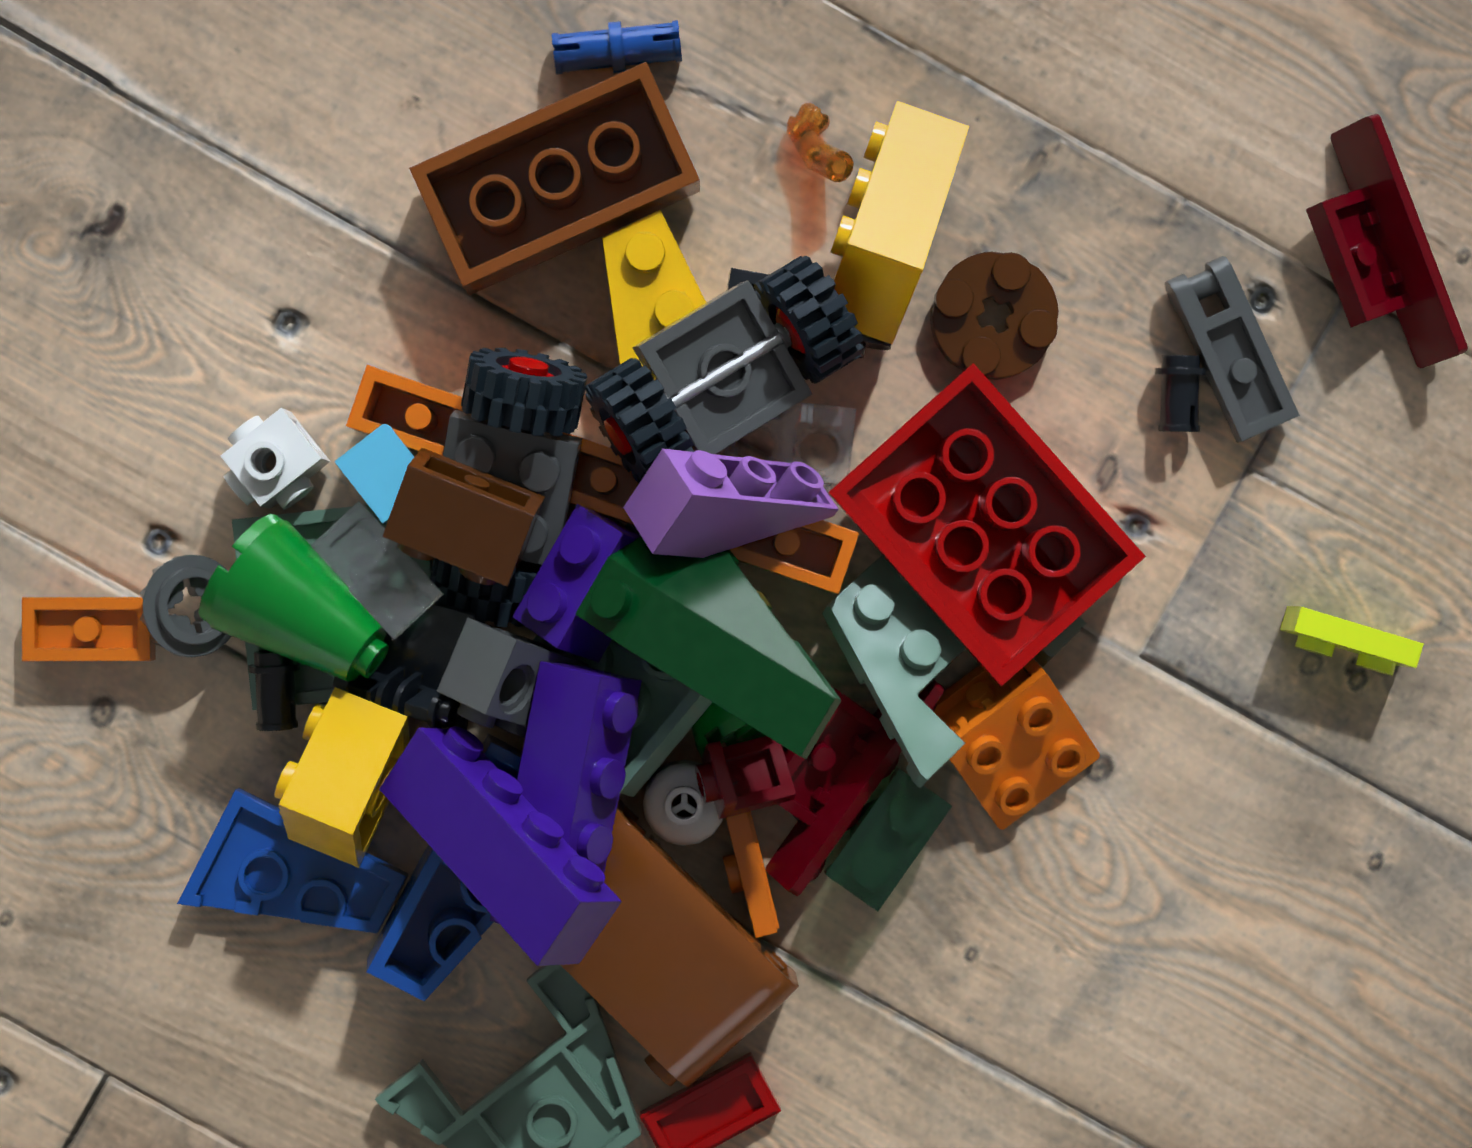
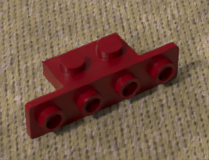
[1306,114,1468,368]
[765,680,945,896]

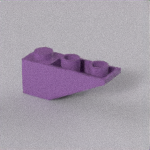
[623,448,839,558]

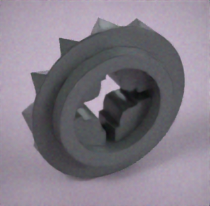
[139,555,232,657]

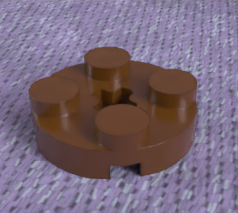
[930,251,1059,380]

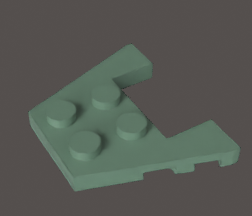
[822,555,1087,788]
[375,965,642,1148]

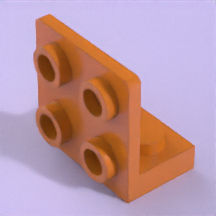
[934,659,1100,830]

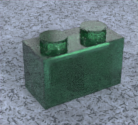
[823,766,952,912]

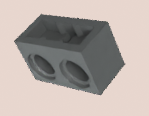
[437,618,589,738]

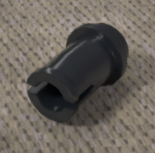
[1155,355,1206,432]
[248,650,300,731]

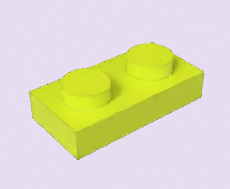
[1280,606,1424,676]

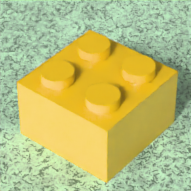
[274,687,410,868]

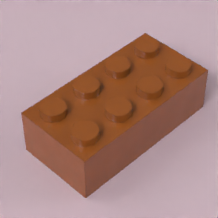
[409,62,700,295]

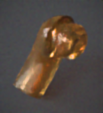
[787,102,854,182]

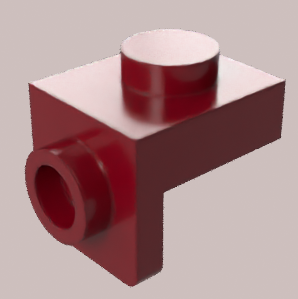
[695,736,796,819]

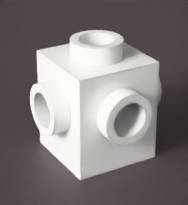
[220,408,331,510]

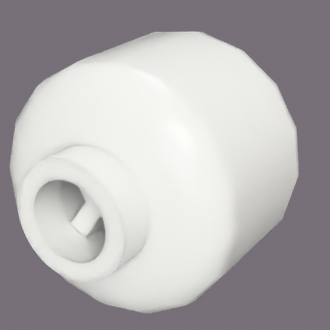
[642,760,723,846]

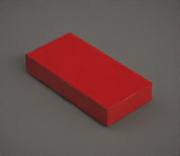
[639,1052,781,1148]

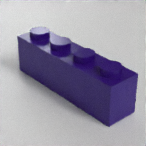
[490,661,642,924]
[379,726,622,966]

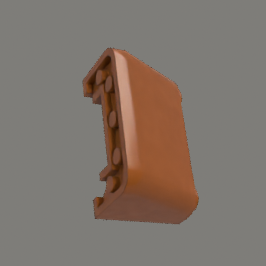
[561,799,799,1087]

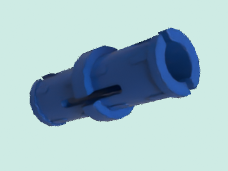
[552,20,682,75]

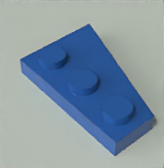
[177,788,409,934]

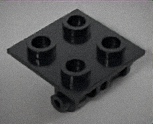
[333,580,477,730]

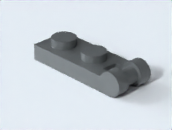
[1165,256,1300,443]

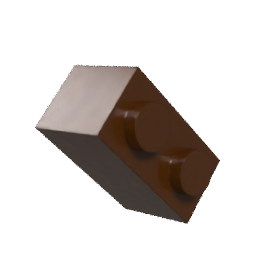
[382,448,545,586]

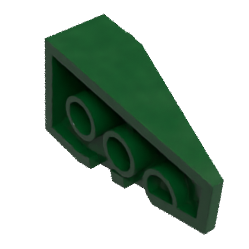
[575,536,841,759]

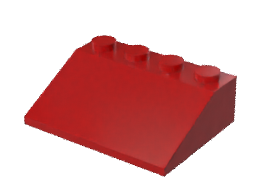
[828,363,1146,686]

